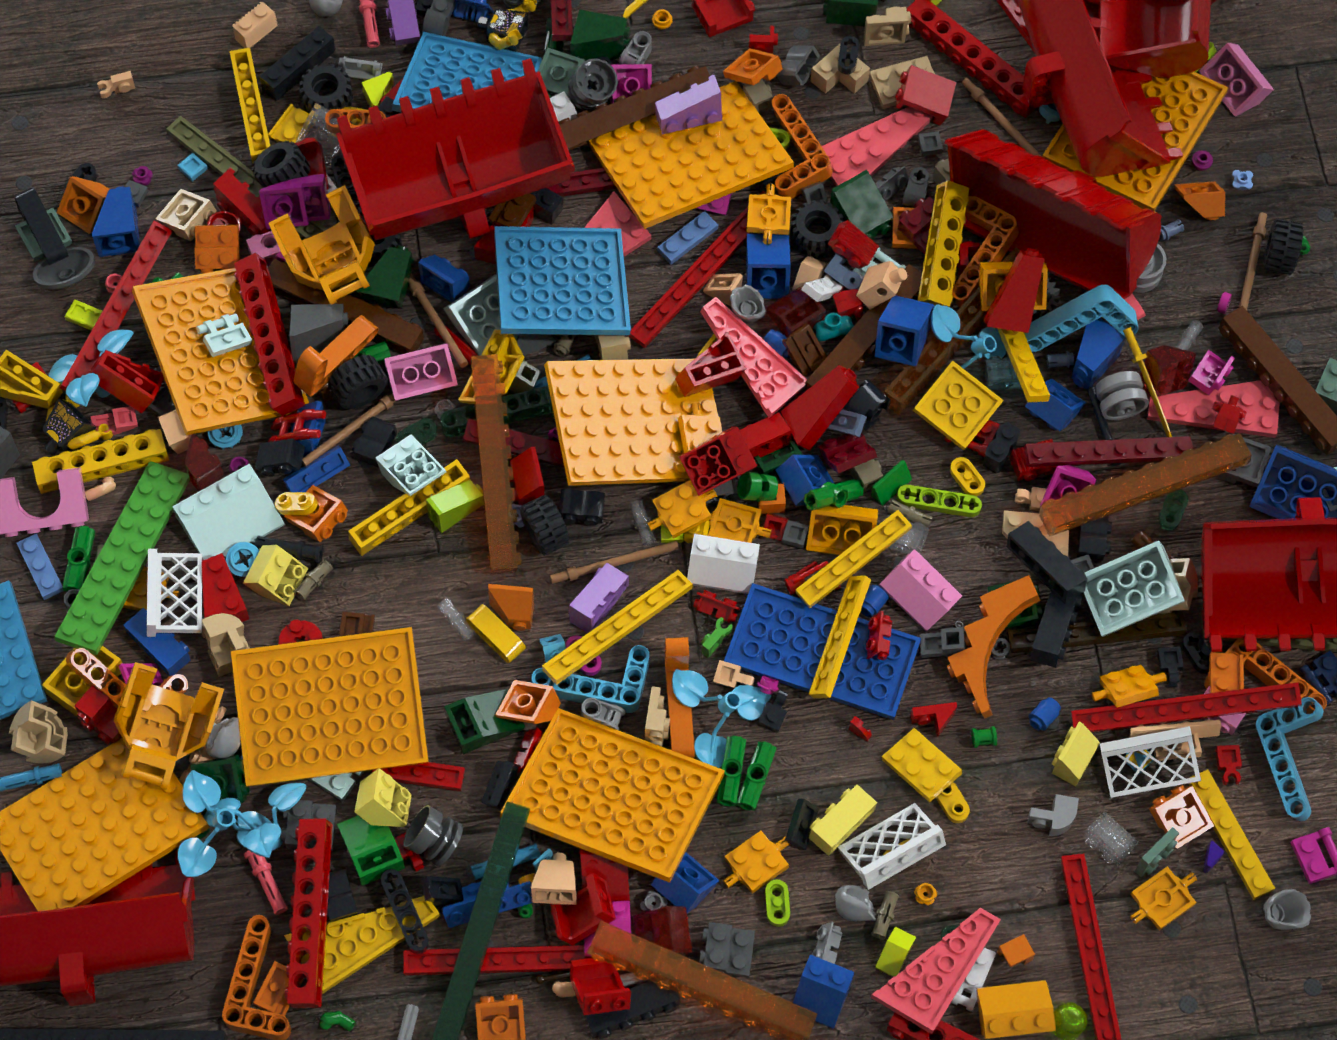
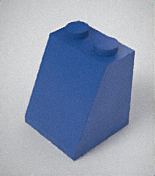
[92,186,140,257]
[746,234,791,299]
[875,295,935,367]
[1071,318,1126,390]
[790,954,854,1029]

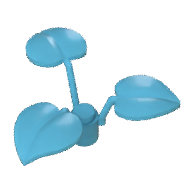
[931,304,1006,369]
[49,330,134,407]
[672,669,772,768]
[177,770,272,877]
[204,783,307,858]

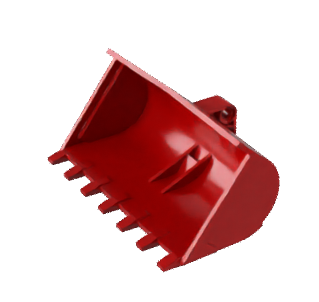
[1018,0,1183,177]
[1087,0,1217,78]
[336,58,575,241]
[945,129,1162,299]
[1201,497,1337,652]
[0,850,196,1006]

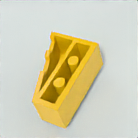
[0,350,63,409]

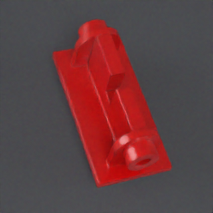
[693,590,741,623]
[866,611,892,660]
[513,728,543,773]

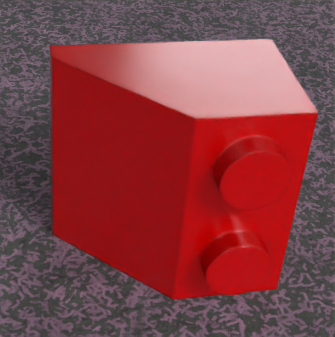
[507,447,545,506]

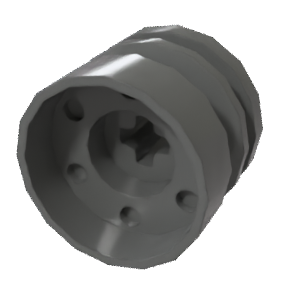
[567,59,618,111]
[403,805,463,866]

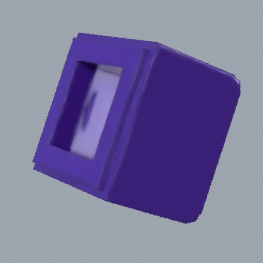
[1203,840,1224,873]

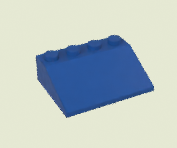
[1249,445,1337,519]

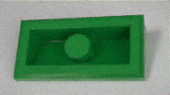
[871,460,912,506]

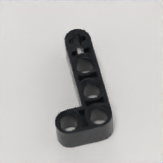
[14,187,69,266]

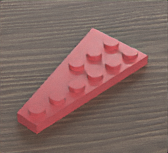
[822,107,933,187]
[584,191,651,257]
[700,297,807,418]
[1147,380,1280,438]
[871,908,1001,1034]

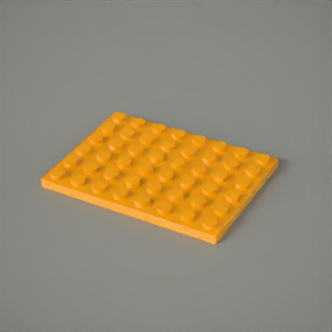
[1042,71,1228,211]
[589,81,794,229]
[132,268,309,435]
[544,359,718,486]
[231,627,429,787]
[500,708,725,883]
[0,738,210,911]

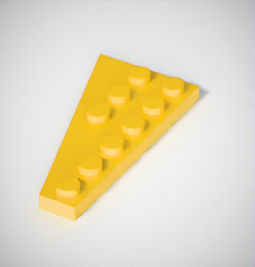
[284,896,440,994]

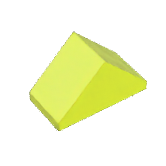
[362,72,394,107]
[875,927,916,977]

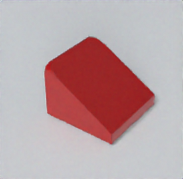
[763,513,789,541]

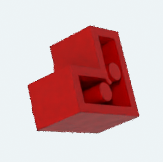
[74,685,122,744]

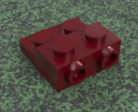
[898,197,949,255]
[818,433,877,474]

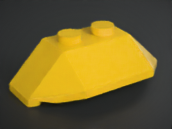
[458,329,525,404]

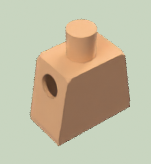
[856,261,907,309]
[531,852,577,905]

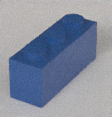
[123,608,191,676]

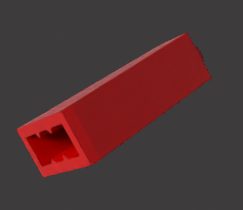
[984,248,1045,333]
[780,365,859,450]

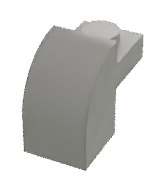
[1027,794,1079,836]

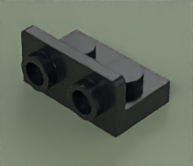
[481,760,519,810]

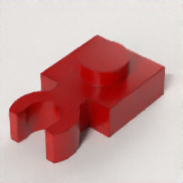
[1215,745,1242,785]

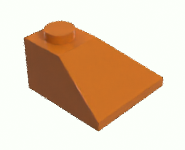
[57,176,109,234]
[1174,181,1225,220]
[488,584,534,631]
[495,680,561,724]

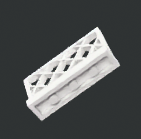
[147,549,202,637]
[1100,726,1201,798]
[838,803,946,890]

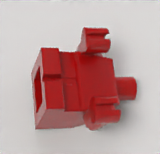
[833,289,865,322]
[1212,395,1247,434]

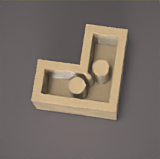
[811,44,870,94]

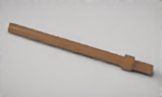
[962,77,1042,157]
[1239,212,1267,310]
[408,273,468,368]
[301,393,395,467]
[550,541,679,584]

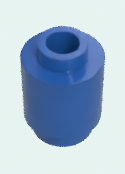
[763,329,790,359]
[860,584,889,618]
[1028,697,1061,730]

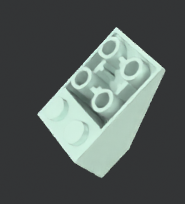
[376,434,446,496]

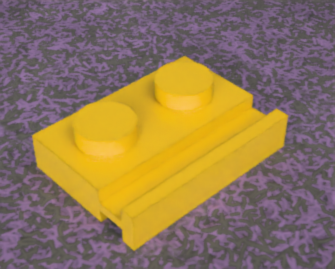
[268,104,317,143]

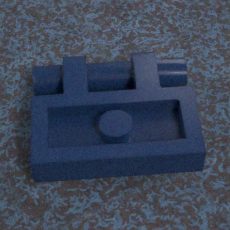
[1300,650,1337,705]

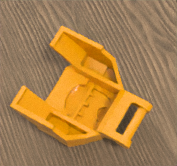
[268,185,375,305]
[114,662,224,790]

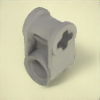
[619,31,652,64]
[581,698,626,730]

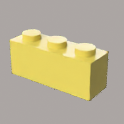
[809,785,877,856]

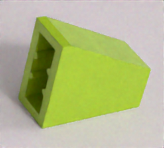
[426,480,485,533]

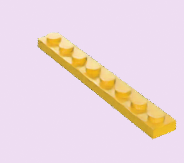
[542,570,693,685]

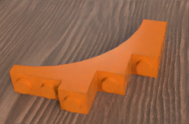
[947,575,1040,719]

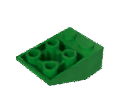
[337,815,405,886]

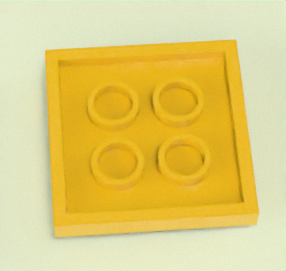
[913,361,1004,450]

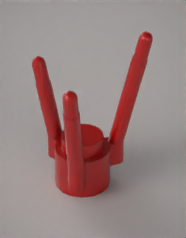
[784,561,841,598]

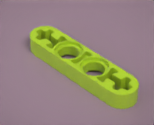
[897,485,982,517]

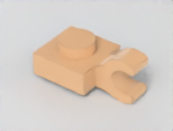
[97,71,135,98]
[1015,487,1052,513]
[713,660,755,688]

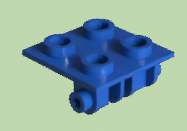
[452,0,494,22]

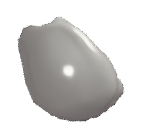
[309,0,343,17]
[730,285,765,323]
[206,717,241,758]
[835,885,876,921]
[1263,889,1311,930]

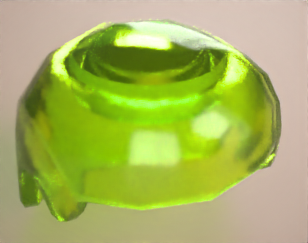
[1053,1002,1087,1040]

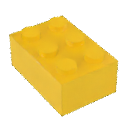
[42,646,123,716]

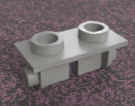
[339,56,383,80]
[812,922,842,964]

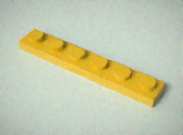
[997,328,1050,402]
[795,510,912,608]
[809,575,871,698]
[1188,770,1275,900]

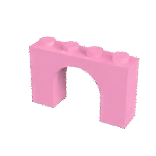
[0,467,89,537]

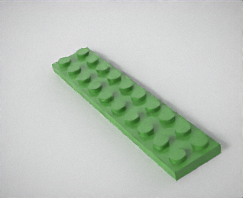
[55,461,190,655]

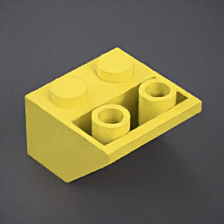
[243,545,308,606]
[1052,722,1100,787]
[355,768,412,827]

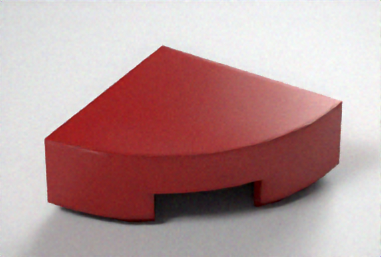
[849,716,872,742]

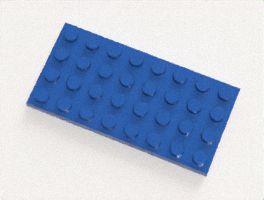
[724,583,921,720]

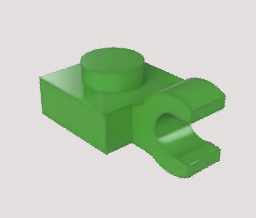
[701,617,733,658]

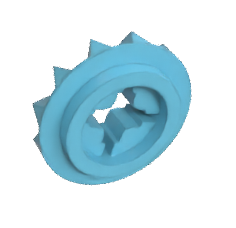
[208,424,243,450]
[226,542,259,577]

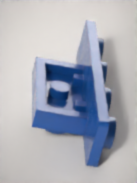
[442,874,533,928]

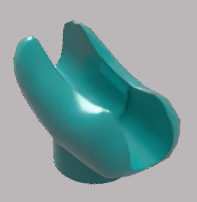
[813,313,854,342]

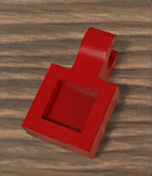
[394,833,424,872]

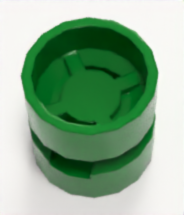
[737,472,778,502]

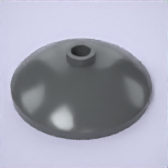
[33,247,95,290]

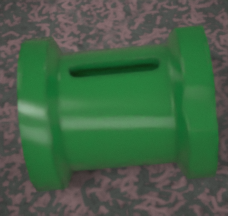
[971,726,997,748]

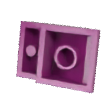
[259,174,331,229]

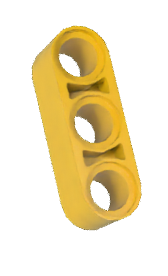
[465,604,526,663]

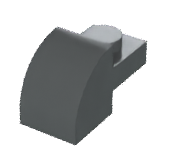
[423,0,456,36]
[920,627,965,659]

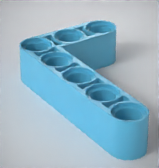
[1024,285,1138,352]
[532,645,649,713]
[1256,697,1324,821]

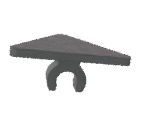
[517,334,556,356]

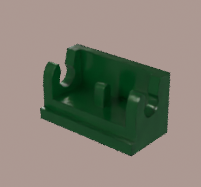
[754,439,803,476]

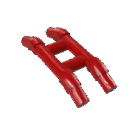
[268,409,326,442]

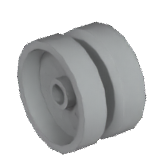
[1133,243,1166,293]
[1095,371,1149,420]

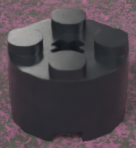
[842,380,891,431]

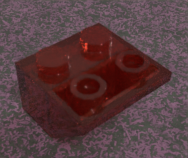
[765,287,826,338]
[1140,345,1196,397]
[185,433,224,492]
[633,906,692,961]

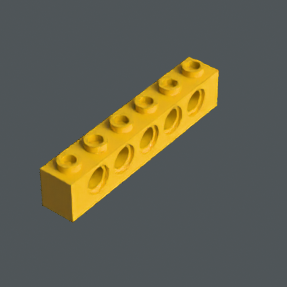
[230,47,270,163]
[918,180,969,307]
[32,429,169,494]
[348,460,470,556]

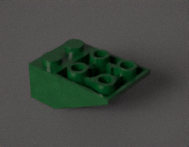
[444,689,526,755]

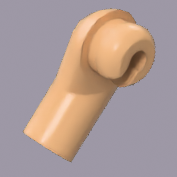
[85,476,116,501]
[552,981,576,997]

